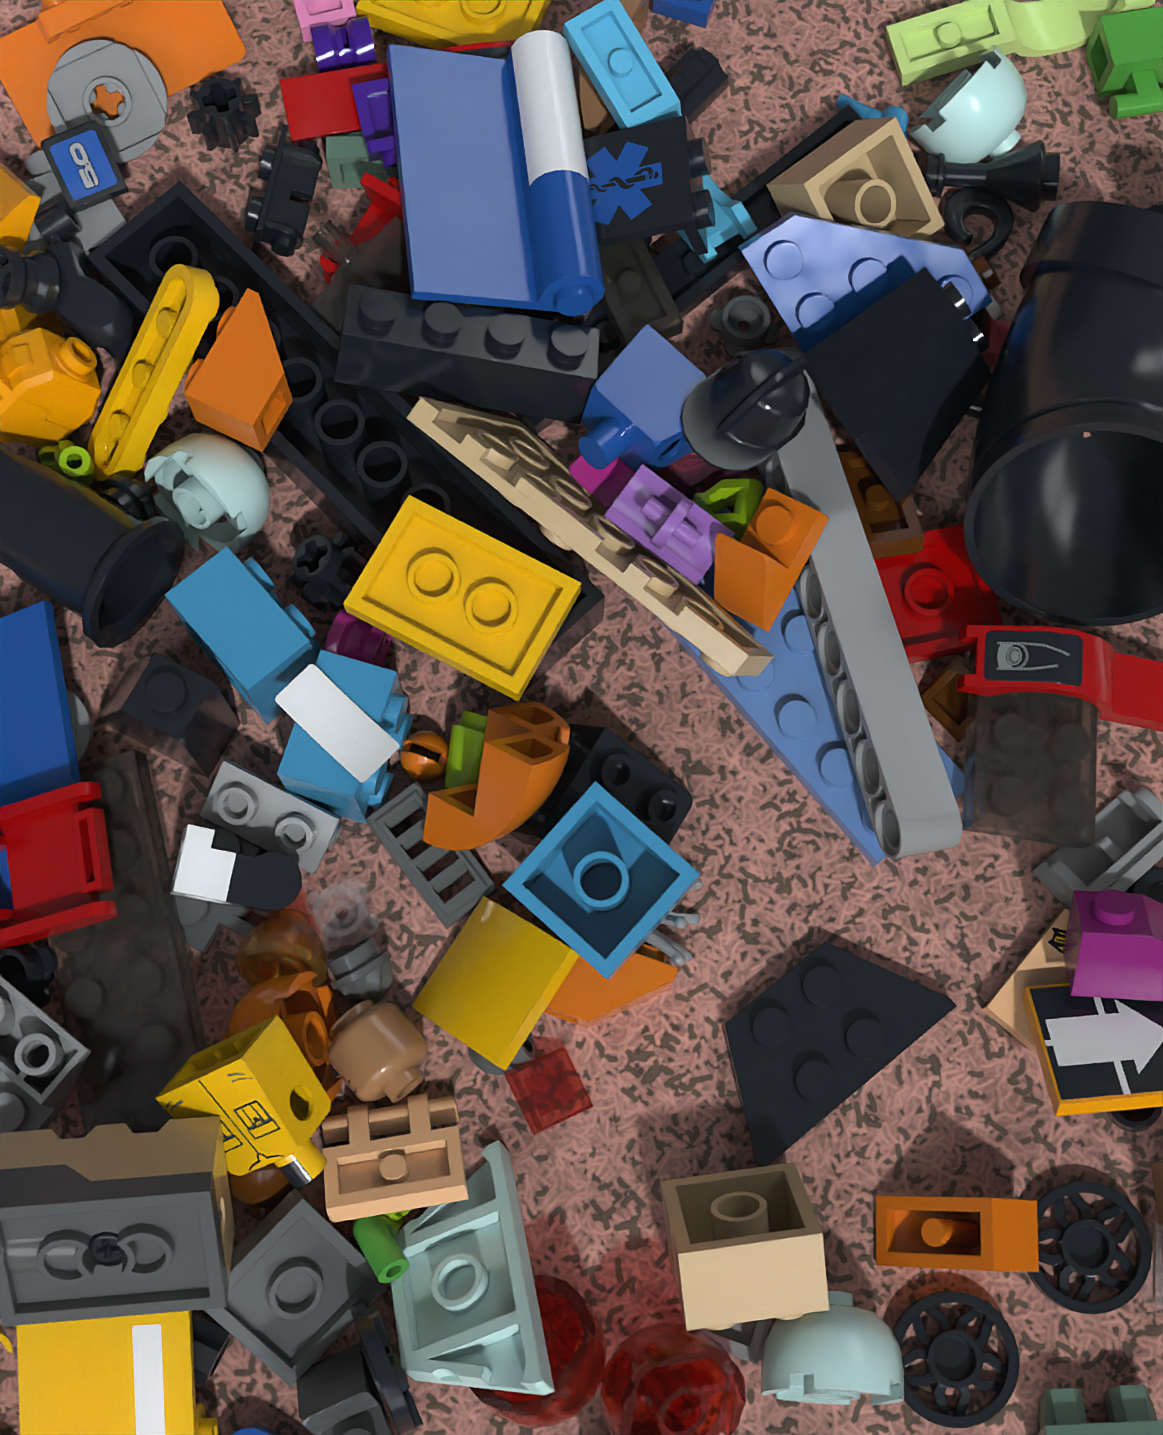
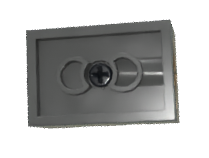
[0,1116,235,1327]

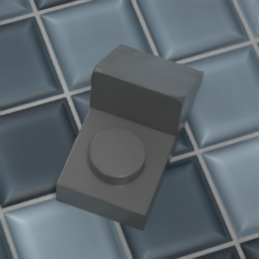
[296,1342,394,1435]

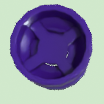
[310,16,377,73]

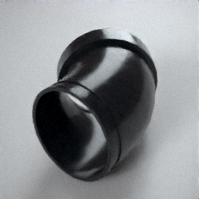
[964,201,1163,627]

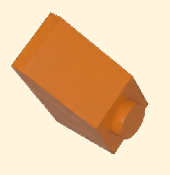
[876,1196,1039,1272]

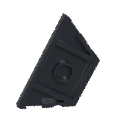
[722,942,957,1167]

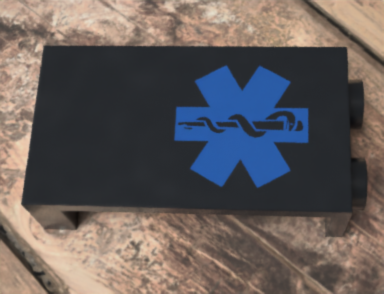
[583,115,715,256]

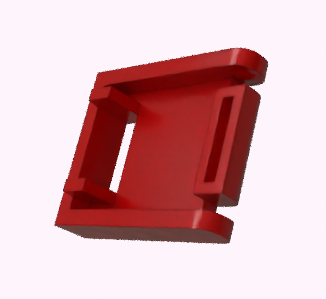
[0,782,118,951]

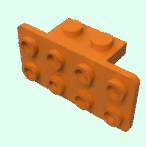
[0,0,246,151]

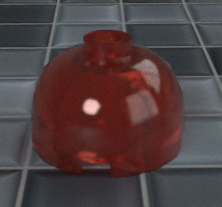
[469,1274,607,1428]
[600,1322,746,1435]

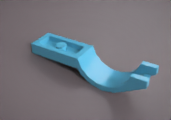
[562,0,758,263]

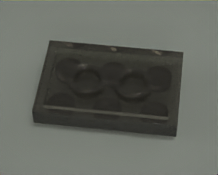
[962,645,1098,849]

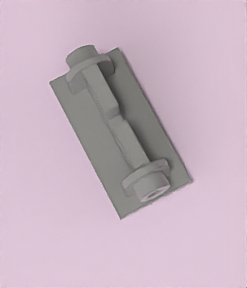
[200,758,343,875]

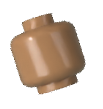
[328,1000,428,1103]

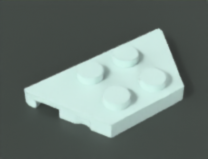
[391,1140,555,1395]

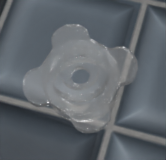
[305,877,379,952]

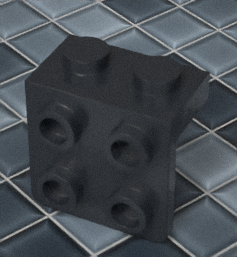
[509,723,693,846]

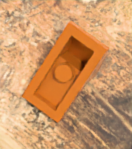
[714,487,830,632]

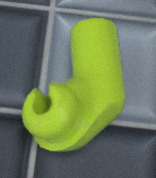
[39,440,96,486]

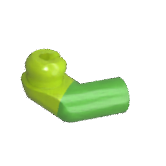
[353,1209,411,1283]

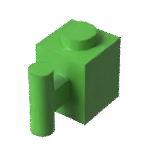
[1084,6,1163,120]

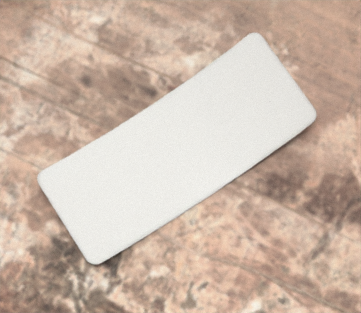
[275,664,400,782]

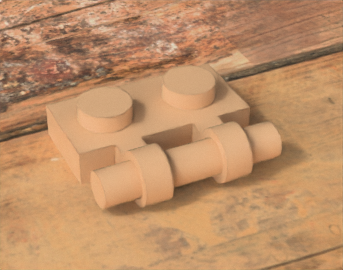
[322,1093,468,1223]

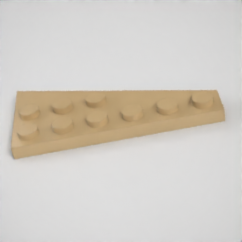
[407,397,774,677]

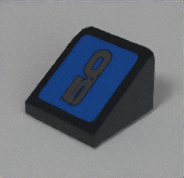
[41,120,129,214]

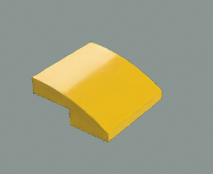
[411,896,580,1071]

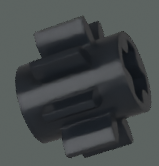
[186,76,262,153]
[289,530,370,611]

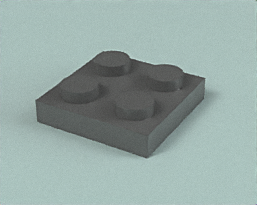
[203,1188,391,1387]

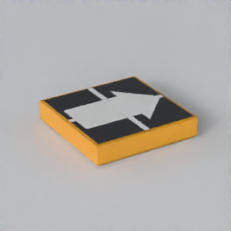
[1022,983,1163,1117]

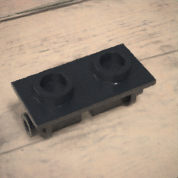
[244,124,323,257]

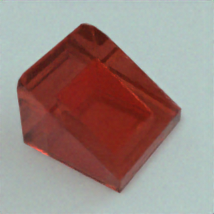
[504,1046,593,1137]

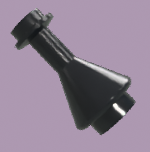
[925,140,1060,213]

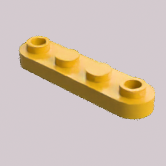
[87,264,219,482]

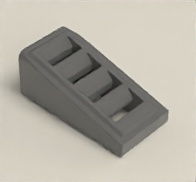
[366,782,498,930]

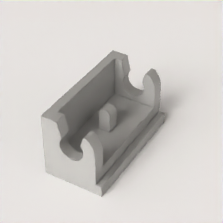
[1032,786,1163,911]

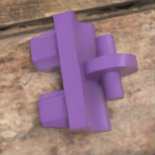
[603,464,735,586]

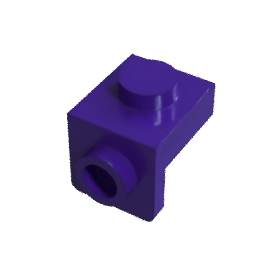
[352,77,398,169]

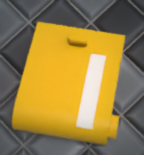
[16,1310,219,1435]

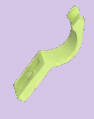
[886,0,1156,86]

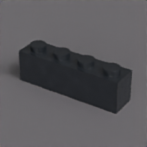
[334,283,600,424]

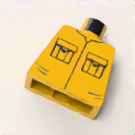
[155,1015,331,1188]

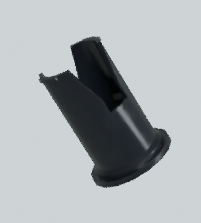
[0,448,185,648]

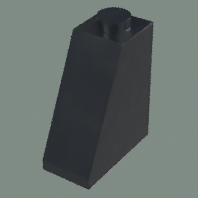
[97,652,240,778]

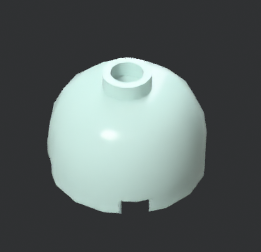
[909,45,1027,164]
[144,432,271,555]
[761,1291,904,1405]

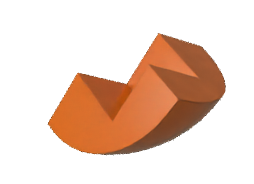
[422,701,570,851]

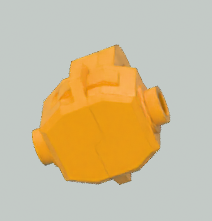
[0,305,102,449]

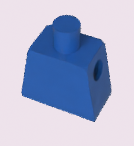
[578,324,707,473]

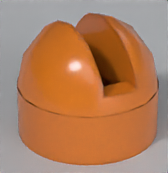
[399,730,449,784]

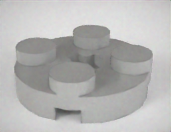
[46,39,168,164]

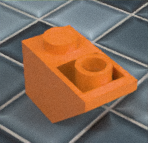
[184,288,293,452]
[543,929,678,1028]

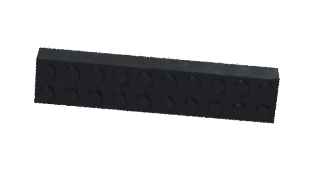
[86,181,605,703]

